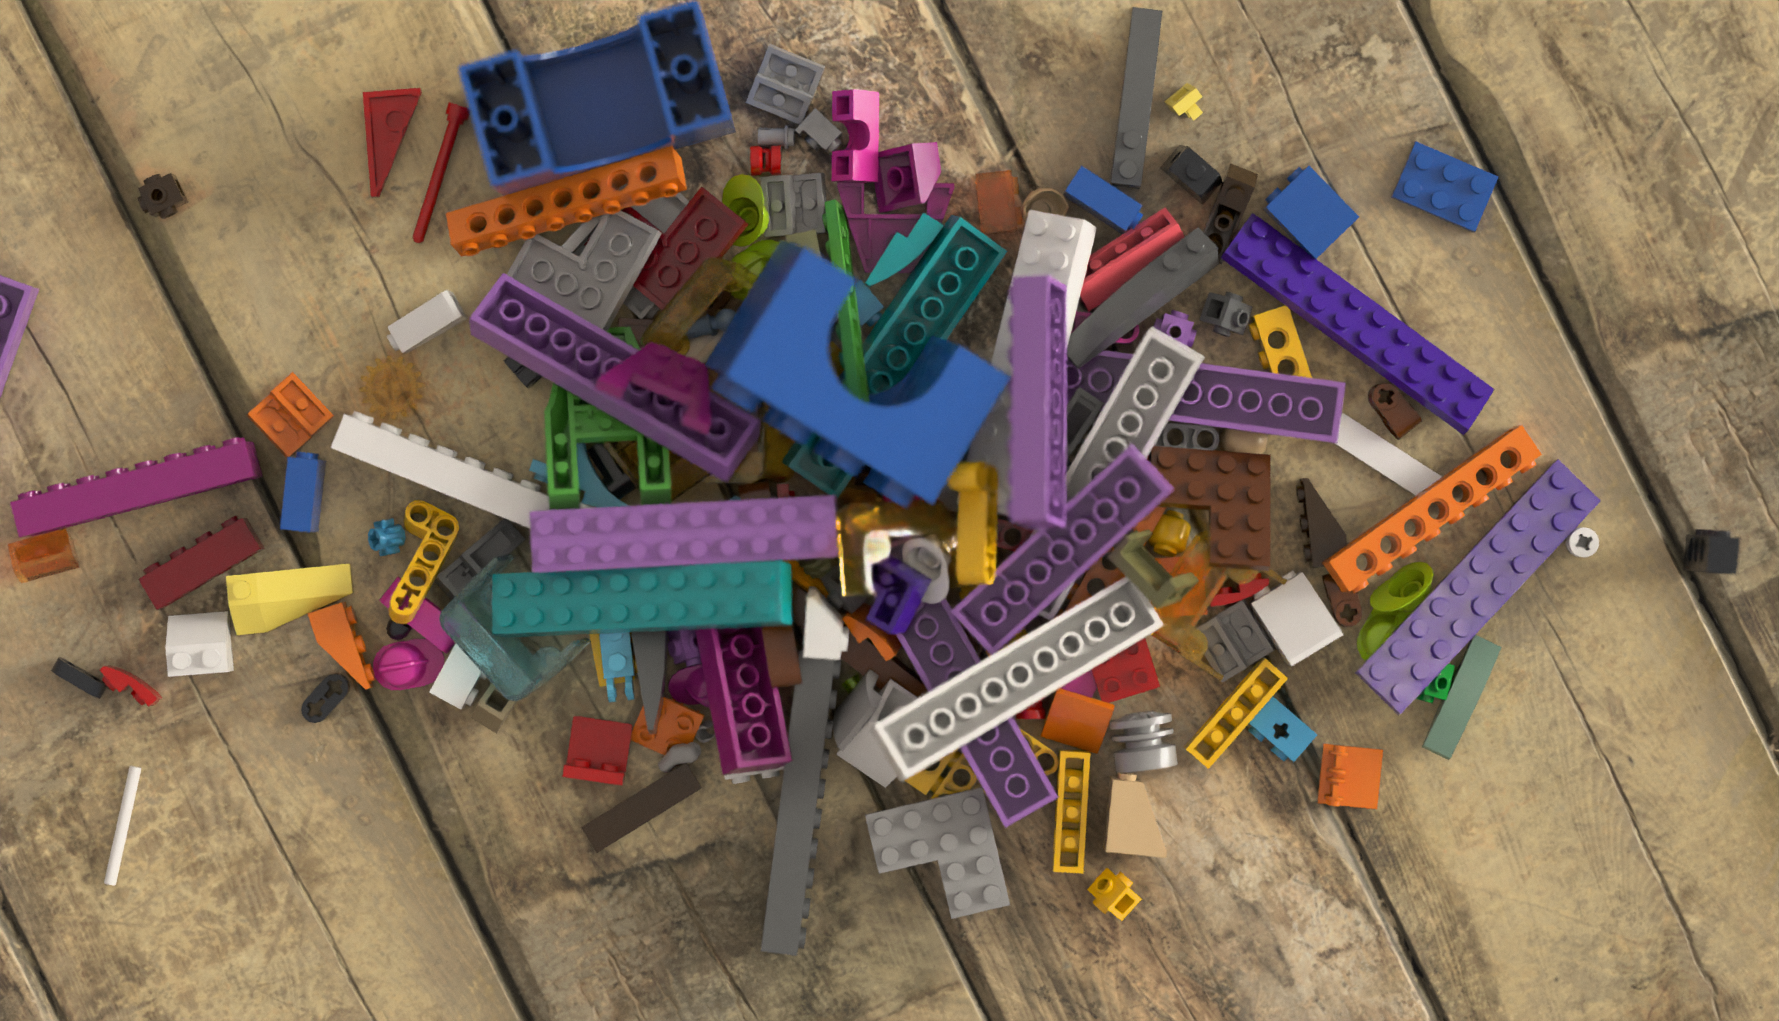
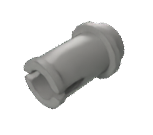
[758,125,795,149]

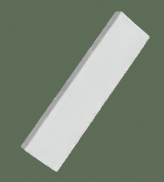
[1334,413,1442,496]

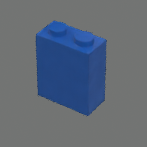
[1063,166,1143,234]
[1263,166,1359,260]
[280,452,326,532]

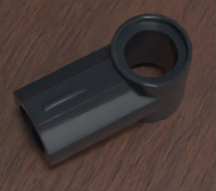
[587,442,639,500]

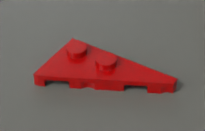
[363,88,422,198]

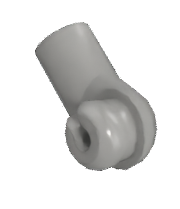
[658,742,701,773]

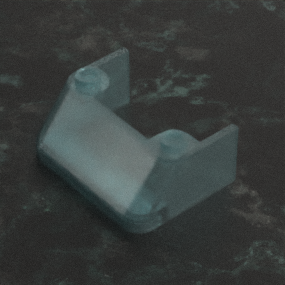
[439,554,591,701]

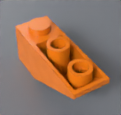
[308,602,376,690]

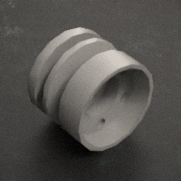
[1109,711,1178,773]

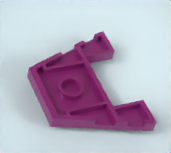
[837,182,954,274]
[595,342,711,435]

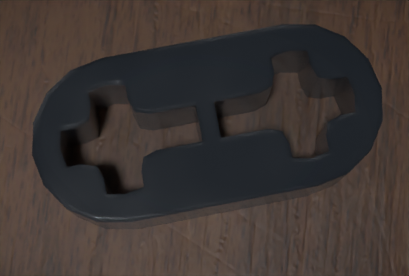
[51,657,107,699]
[301,673,350,723]

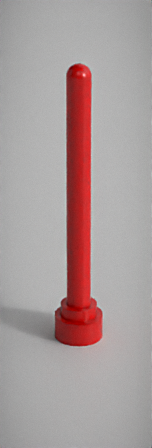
[413,102,471,243]

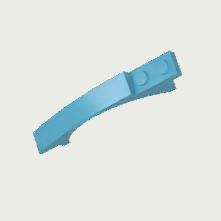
[529,443,740,508]

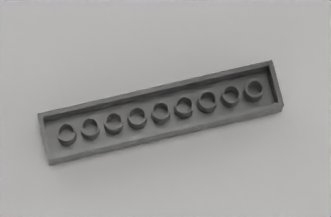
[761,648,841,956]

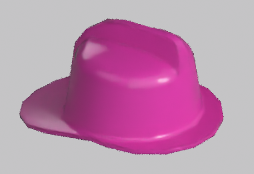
[373,639,444,690]

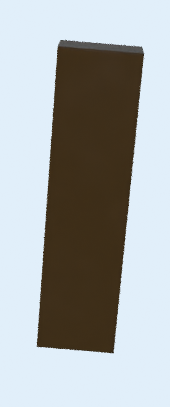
[581,763,702,853]

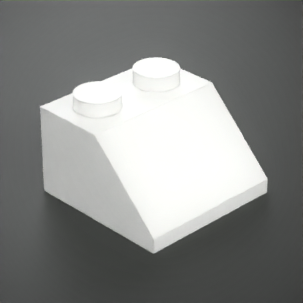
[803,586,849,660]
[166,611,234,677]

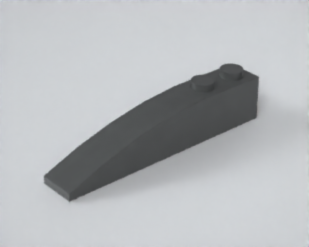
[1110,7,1162,189]
[1067,227,1219,369]
[631,566,668,735]

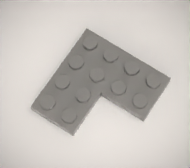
[507,211,662,332]
[865,787,1010,919]

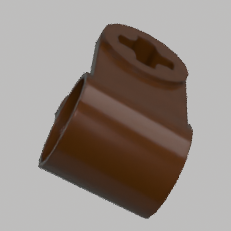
[1368,383,1422,440]
[1322,574,1362,627]

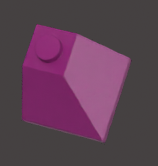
[874,142,942,213]

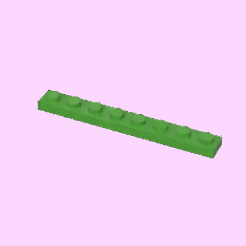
[822,199,870,404]

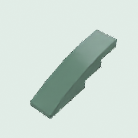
[1422,635,1502,760]

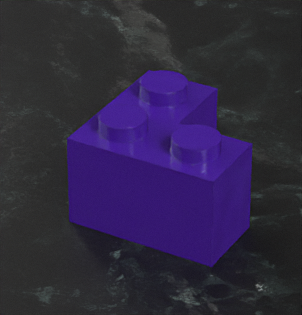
[855,550,932,634]

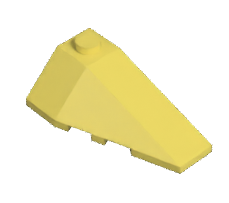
[226,563,353,635]

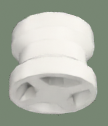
[1565,527,1599,557]

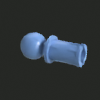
[682,309,736,340]

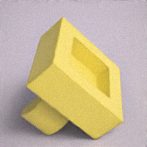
[1165,83,1203,121]

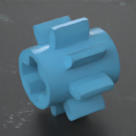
[368,518,406,556]

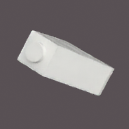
[387,290,468,354]

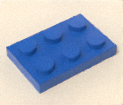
[1391,142,1498,233]

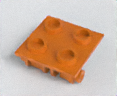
[631,697,704,755]
[1317,744,1383,809]

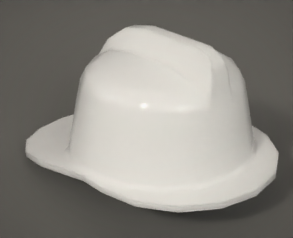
[902,534,951,604]

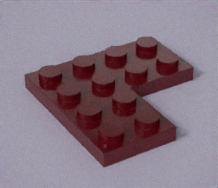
[583,186,749,319]

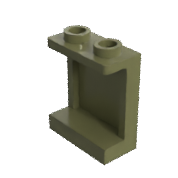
[1108,529,1199,609]

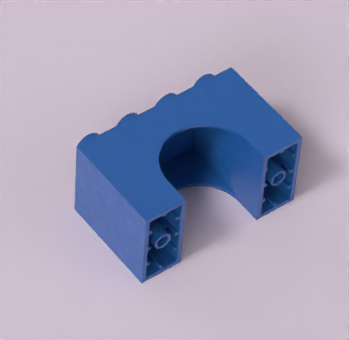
[458,0,736,196]
[704,240,1010,508]

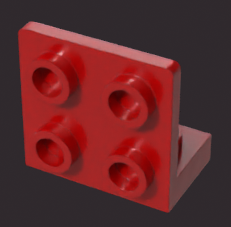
[1092,638,1160,703]
[562,716,633,786]

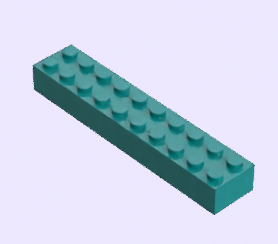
[781,215,1007,498]
[492,560,792,638]

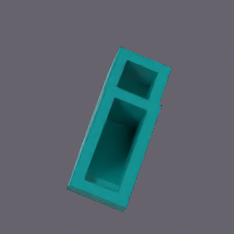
[865,213,944,287]

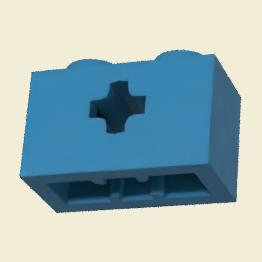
[1248,696,1317,762]

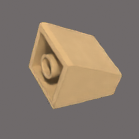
[1103,772,1167,858]

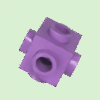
[1153,310,1197,347]
[667,630,702,667]

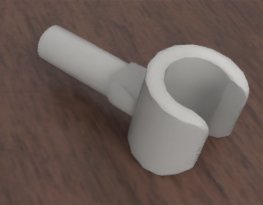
[695,720,715,743]

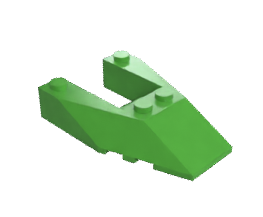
[544,327,671,510]

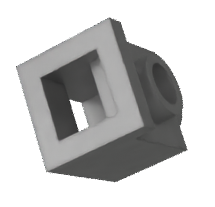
[795,108,842,155]

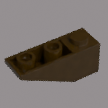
[1202,163,1258,264]
[1296,478,1347,568]

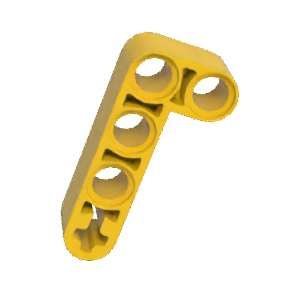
[948,461,998,585]
[388,500,459,624]

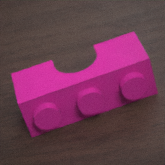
[831,89,879,183]

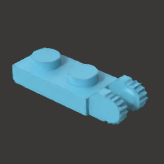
[599,632,635,702]

